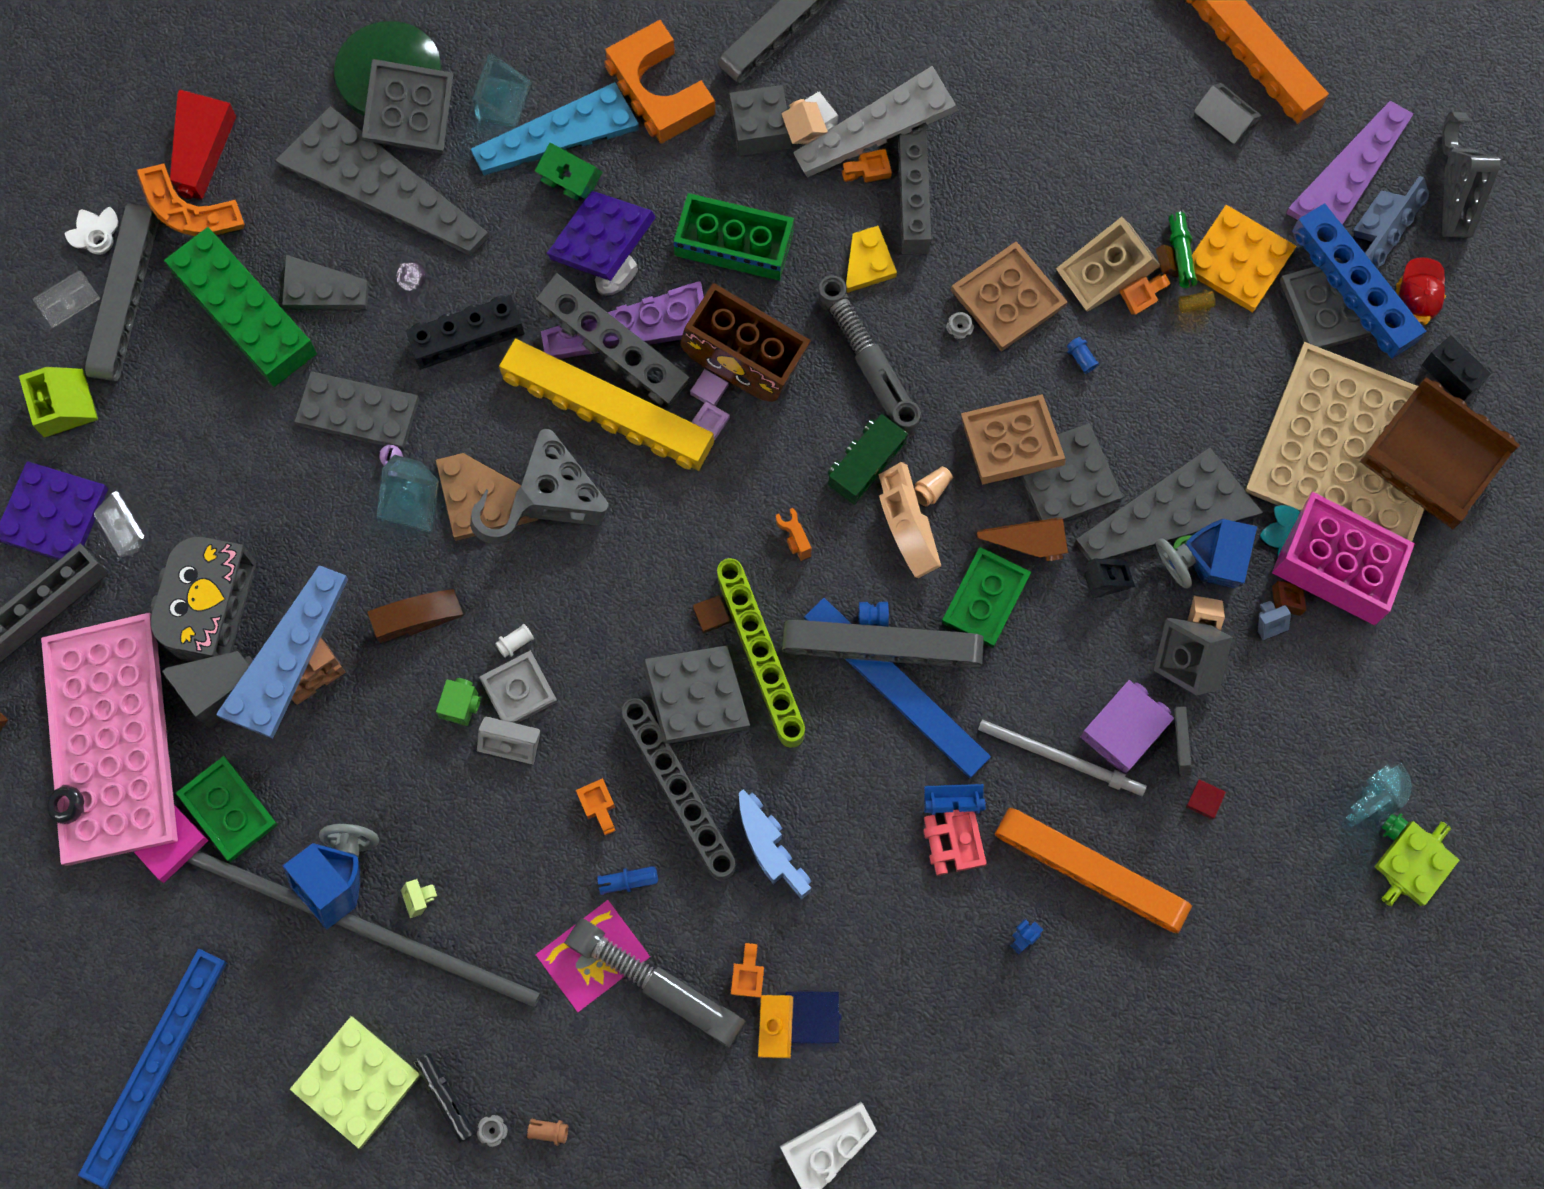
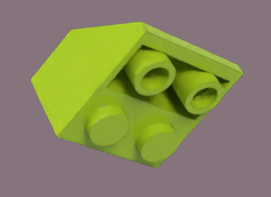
[19,367,98,437]

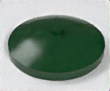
[334,21,442,116]

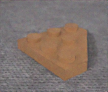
[436,453,538,541]

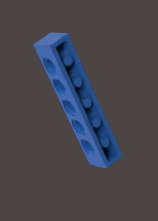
[1292,203,1426,359]

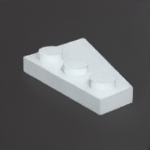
[780,1102,877,1189]

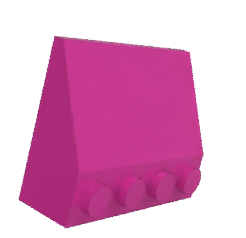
[1272,492,1415,625]

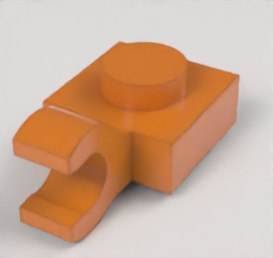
[842,149,892,182]
[1119,274,1171,315]
[776,508,812,561]
[576,778,616,835]
[731,943,764,998]

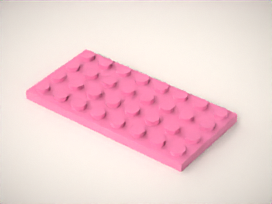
[41,613,178,866]

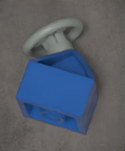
[1156,519,1257,588]
[283,824,379,930]

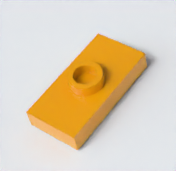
[758,995,793,1059]

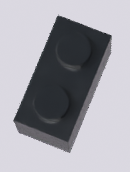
[1422,335,1491,401]

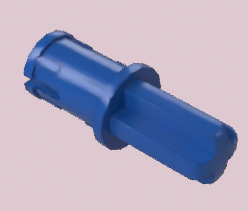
[598,866,658,895]

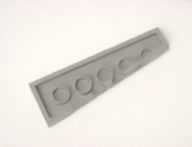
[793,66,958,177]

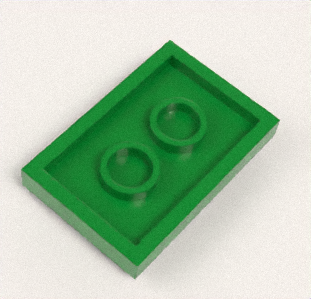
[942,547,1031,648]
[176,756,278,862]

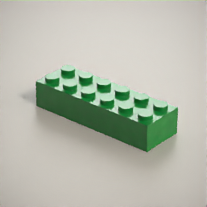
[164,227,317,387]

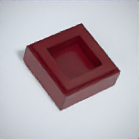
[1186,779,1226,820]

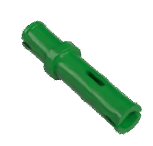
[1168,212,1197,288]

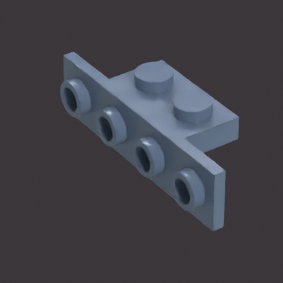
[1353,176,1429,269]

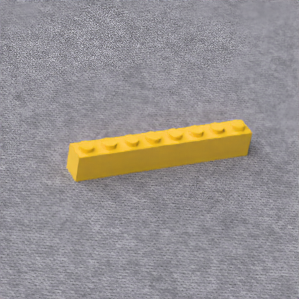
[499,338,714,471]

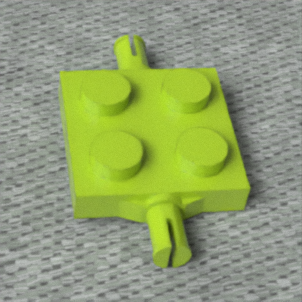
[1375,821,1460,906]

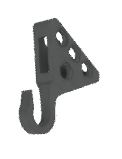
[1442,112,1500,238]
[470,429,608,544]

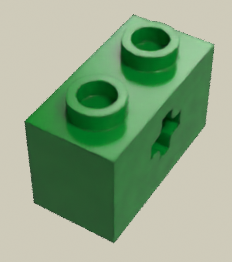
[535,142,603,201]

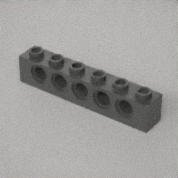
[897,122,931,254]
[536,273,689,407]

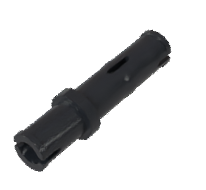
[414,1053,476,1144]

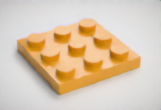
[1192,205,1296,313]

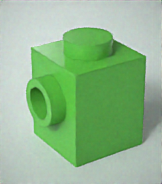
[436,678,481,726]

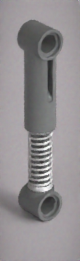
[818,275,921,436]
[564,917,746,1048]

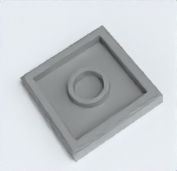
[479,650,557,723]

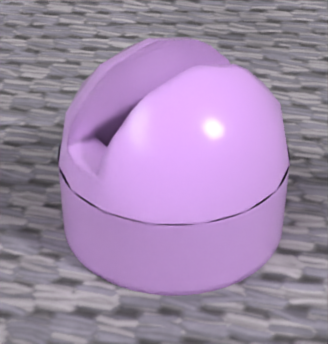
[379,445,403,469]

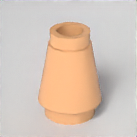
[914,467,953,506]

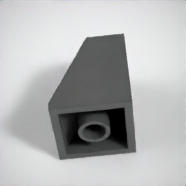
[162,651,253,730]

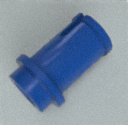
[1067,337,1099,374]

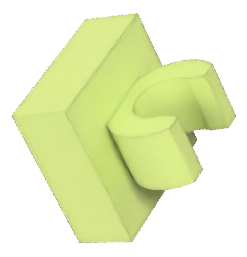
[401,879,437,918]

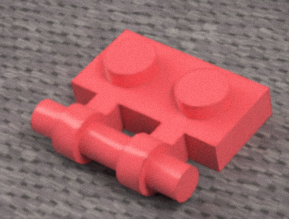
[924,809,987,876]

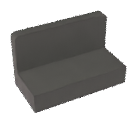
[1195,83,1262,143]

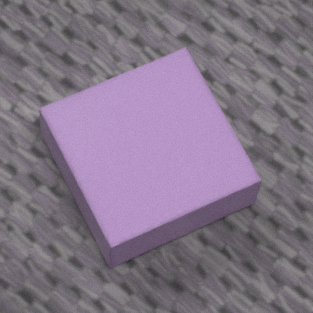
[690,369,729,406]
[692,401,730,440]

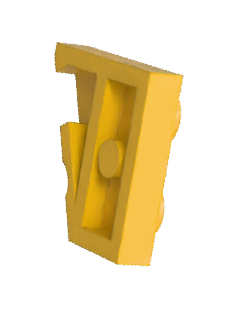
[846,226,897,293]

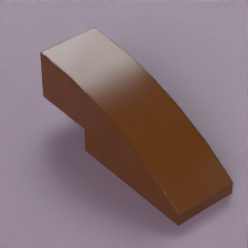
[367,589,464,644]

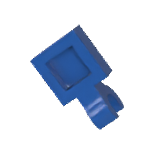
[1011,919,1043,954]

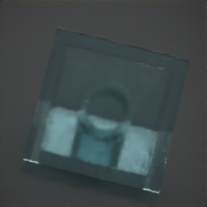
[472,53,532,128]

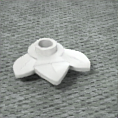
[65,207,118,254]

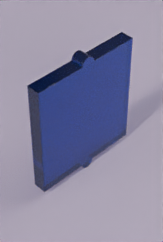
[786,992,842,1043]

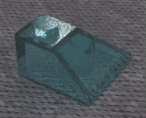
[377,454,439,532]

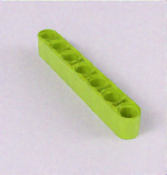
[717,558,805,748]

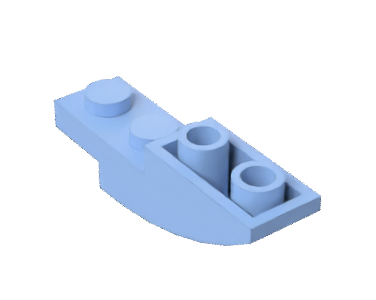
[739,789,812,900]

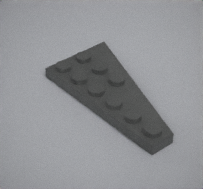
[1075,448,1263,561]

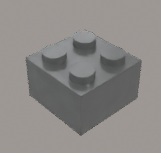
[729,85,792,156]

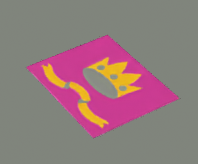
[536,900,650,1012]

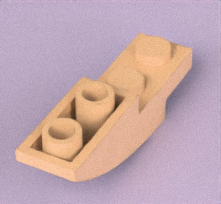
[879,462,941,578]

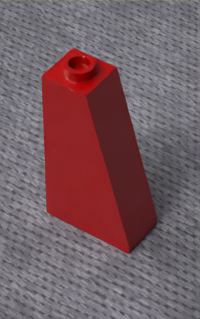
[170,89,236,200]

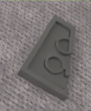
[283,255,369,309]

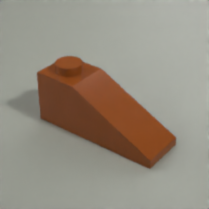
[977,517,1068,561]

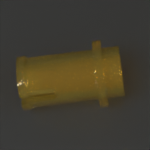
[1178,289,1215,314]

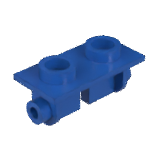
[924,784,986,815]

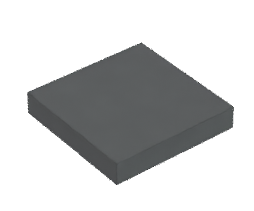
[1174,707,1192,777]

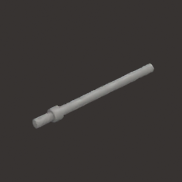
[978,719,1147,797]

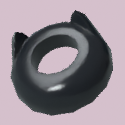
[47,785,84,824]

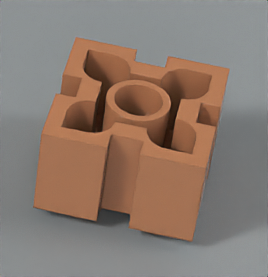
[292,638,346,705]

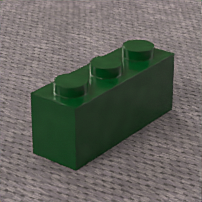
[828,414,908,505]

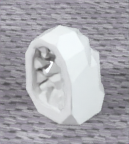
[595,255,638,296]

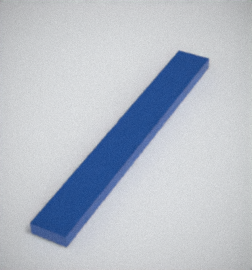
[804,598,991,779]
[78,949,227,1189]

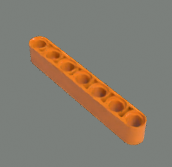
[995,808,1192,933]

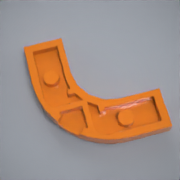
[137,164,244,236]

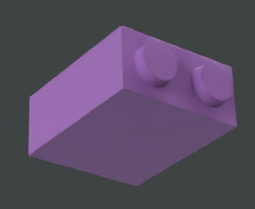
[1080,680,1174,774]

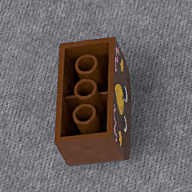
[681,283,811,402]

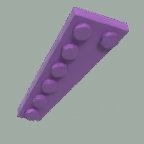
[1286,101,1413,225]
[541,281,704,359]

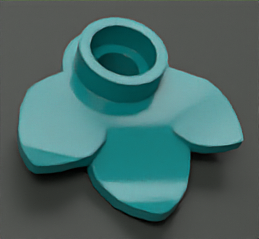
[1260,505,1300,557]

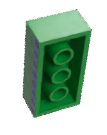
[673,193,794,281]

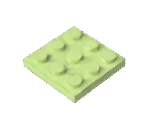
[290,1016,421,1149]

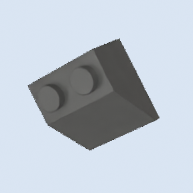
[1154,618,1233,695]

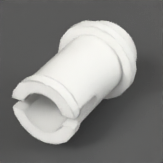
[495,624,534,658]

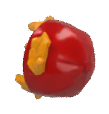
[1395,258,1446,325]

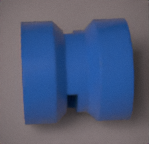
[858,602,889,627]

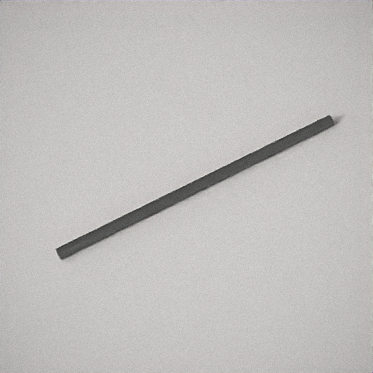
[187,851,541,1007]

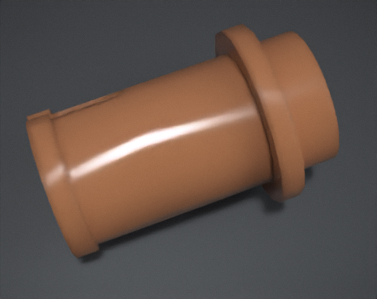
[528,1119,568,1146]

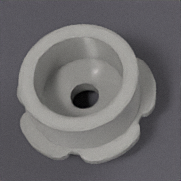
[946,312,974,339]
[477,1115,508,1147]

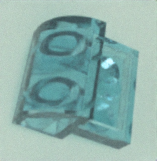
[1346,763,1412,827]

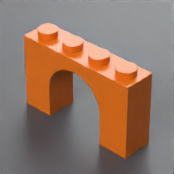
[604,20,716,144]

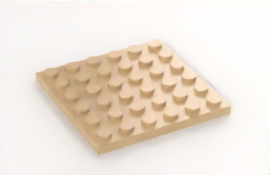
[1245,342,1424,542]

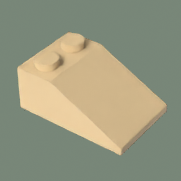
[1056,217,1160,312]

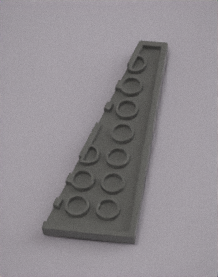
[276,106,489,256]

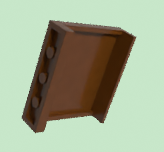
[1359,377,1520,529]

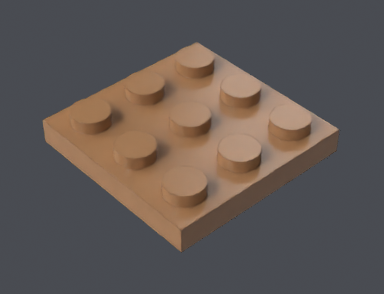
[951,241,1067,352]
[961,394,1065,485]

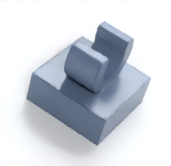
[1258,601,1291,640]

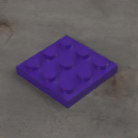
[547,191,656,281]
[0,461,108,560]

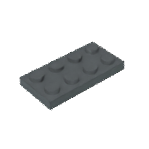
[295,371,420,450]

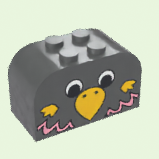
[151,537,257,663]

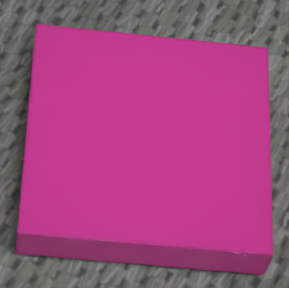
[133,804,208,883]

